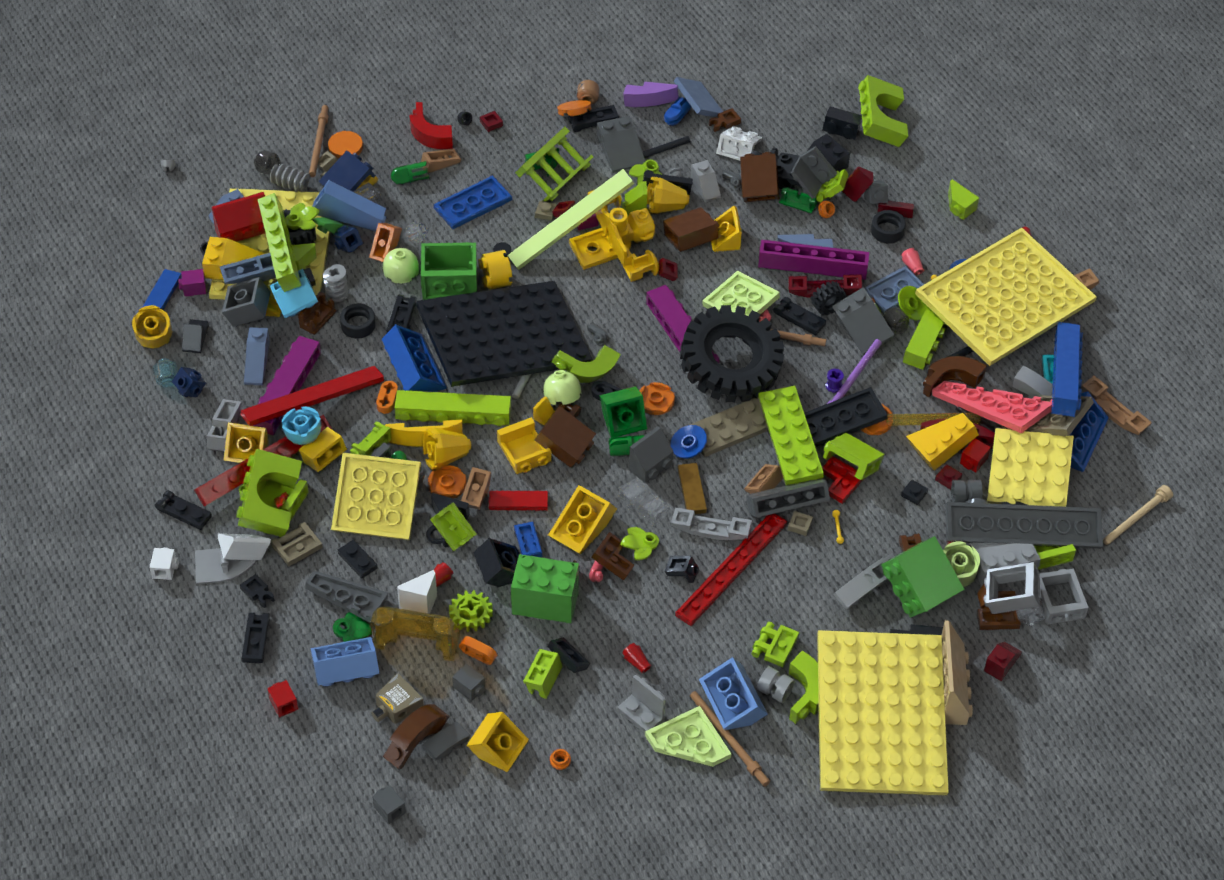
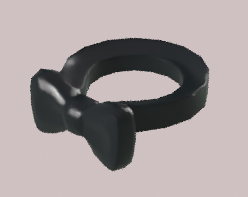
[426,525,448,547]

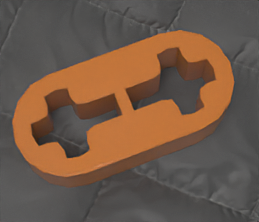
[376,381,398,414]
[459,636,497,665]

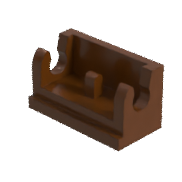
[298,292,337,335]

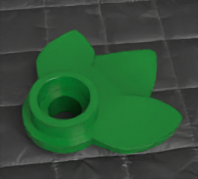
[332,612,373,642]

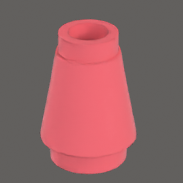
[901,248,924,276]

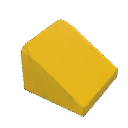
[265,296,281,317]
[533,396,555,425]

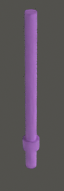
[827,339,882,404]

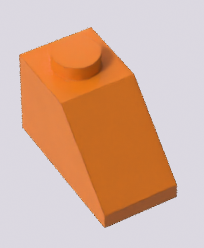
[369,223,402,262]

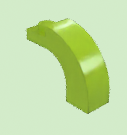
[552,345,621,383]
[789,650,819,724]

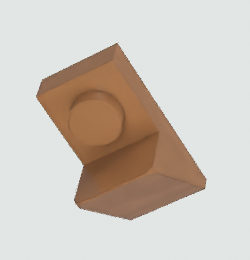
[461,467,491,510]

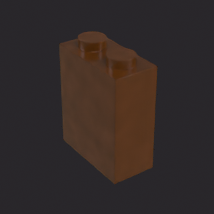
[740,152,779,202]
[663,207,720,252]
[534,406,596,468]

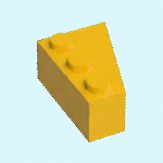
[906,413,979,471]

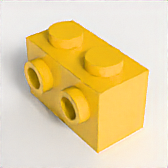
[299,427,347,472]

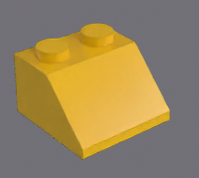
[467,712,529,772]

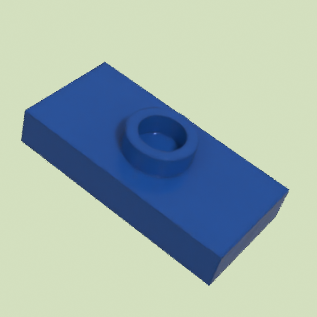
[514,522,543,557]

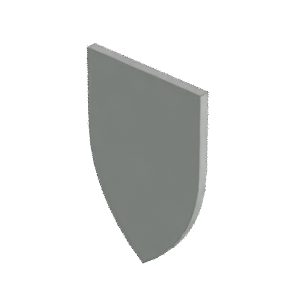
[195,548,256,584]

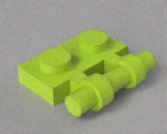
[816,169,849,202]
[751,622,799,667]

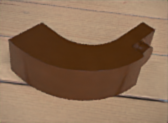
[923,356,987,397]
[383,704,450,769]

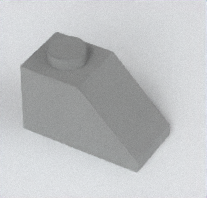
[691,160,721,202]

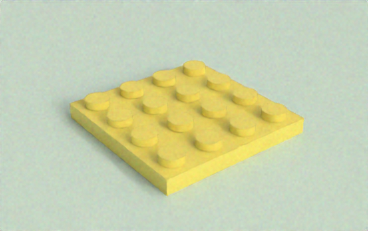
[987,428,1074,507]
[331,453,421,540]

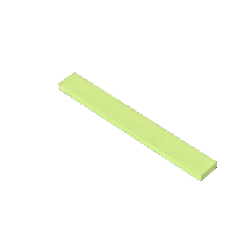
[508,169,634,270]

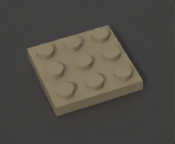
[1026,395,1094,436]

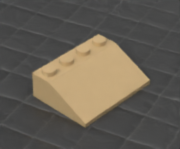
[941,620,973,725]

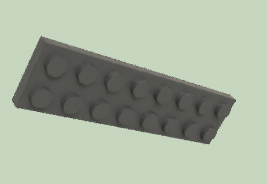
[945,502,1103,548]

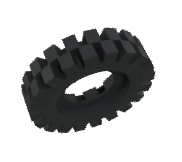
[680,305,784,403]

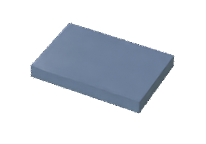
[674,77,723,118]
[864,266,924,315]

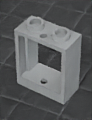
[984,562,1040,614]
[1040,568,1088,625]

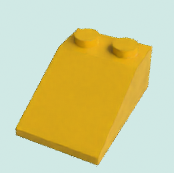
[202,237,264,280]
[548,485,617,554]

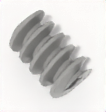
[270,164,310,193]
[323,264,348,303]

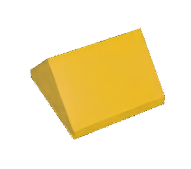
[711,206,742,252]
[224,422,269,463]

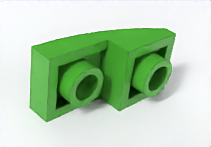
[313,217,344,234]

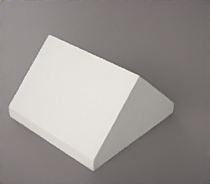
[218,533,271,560]
[397,570,437,618]

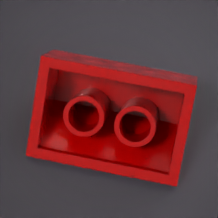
[212,192,266,242]

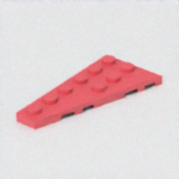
[932,381,1052,433]

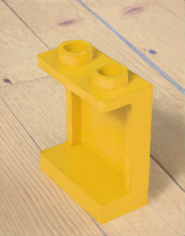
[497,417,551,474]

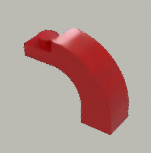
[409,102,453,149]

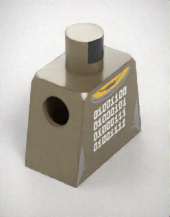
[371,673,424,724]

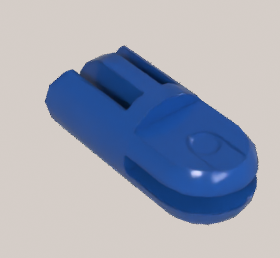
[664,97,692,125]

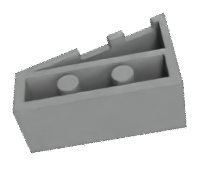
[969,543,1041,586]

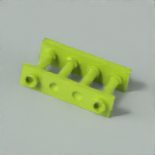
[515,127,593,202]

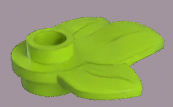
[629,159,661,185]
[285,203,319,230]
[621,527,659,560]

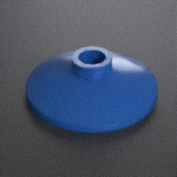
[670,425,707,459]

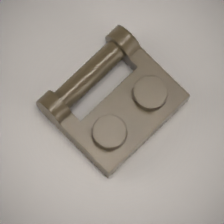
[270,522,323,567]

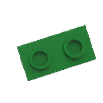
[779,187,818,214]

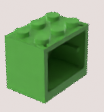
[421,242,477,300]
[881,536,965,618]
[511,554,579,623]

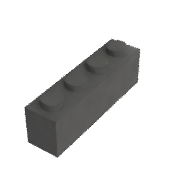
[746,478,830,518]

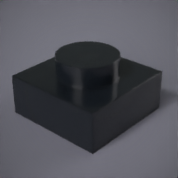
[901,480,928,505]

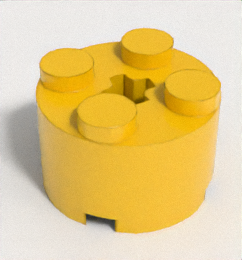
[478,250,512,290]
[132,305,172,348]

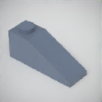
[220,253,276,284]
[244,327,270,385]

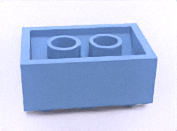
[310,637,380,686]
[699,657,768,730]

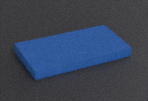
[434,175,512,229]

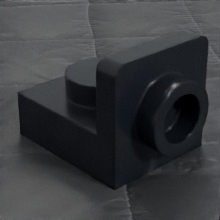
[664,556,699,583]

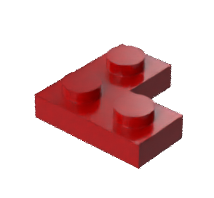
[822,456,864,504]

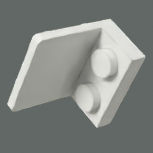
[716,127,762,160]

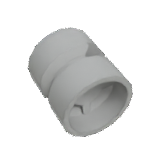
[757,666,795,703]

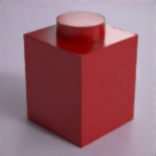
[960,438,991,473]
[267,680,298,718]

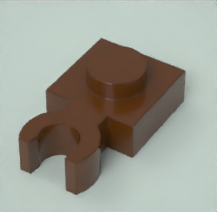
[709,108,741,132]

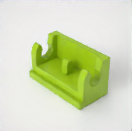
[350,422,391,456]
[430,502,477,551]
[523,649,563,699]

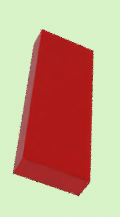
[489,491,548,511]

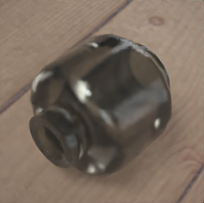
[254,151,281,175]
[883,307,909,334]

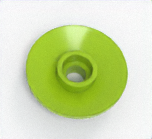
[898,286,927,321]

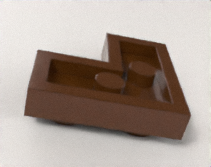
[591,532,634,580]
[977,591,1021,630]

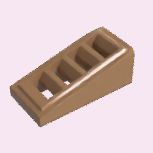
[421,149,461,173]

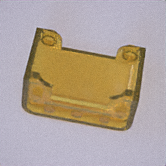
[371,607,460,661]

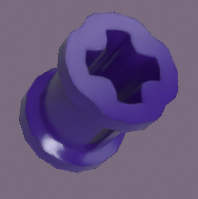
[825,369,844,393]

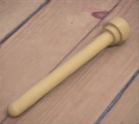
[1103,485,1173,545]

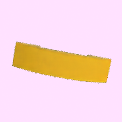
[385,420,463,447]

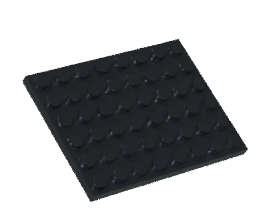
[416,281,593,387]

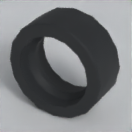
[871,210,906,244]
[340,303,376,339]

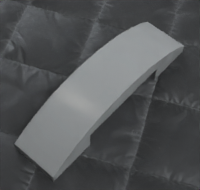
[671,507,752,540]

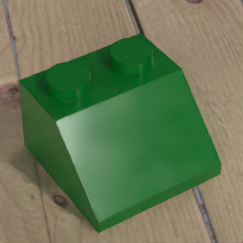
[600,386,647,438]

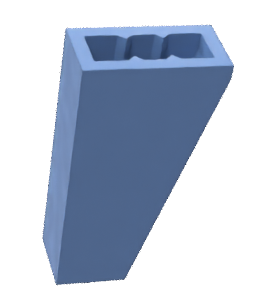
[313,180,386,231]

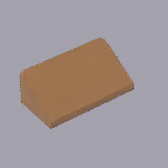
[744,464,783,494]

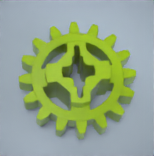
[449,590,493,632]

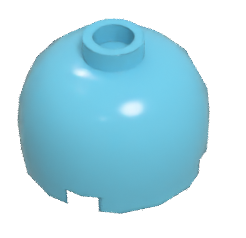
[282,406,321,445]

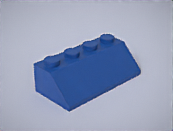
[382,324,447,392]
[1070,391,1109,472]

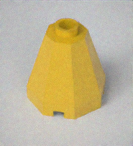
[647,177,689,213]
[423,427,471,470]

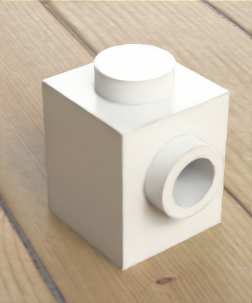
[149,548,179,580]

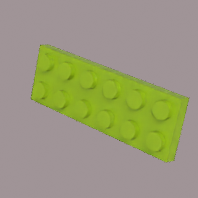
[758,386,824,485]

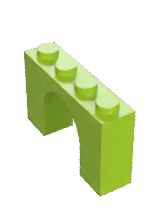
[858,75,908,147]
[236,449,302,537]

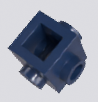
[333,225,363,253]
[172,367,206,398]

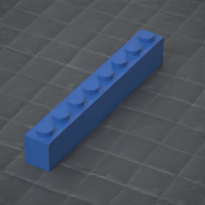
[1051,322,1083,417]

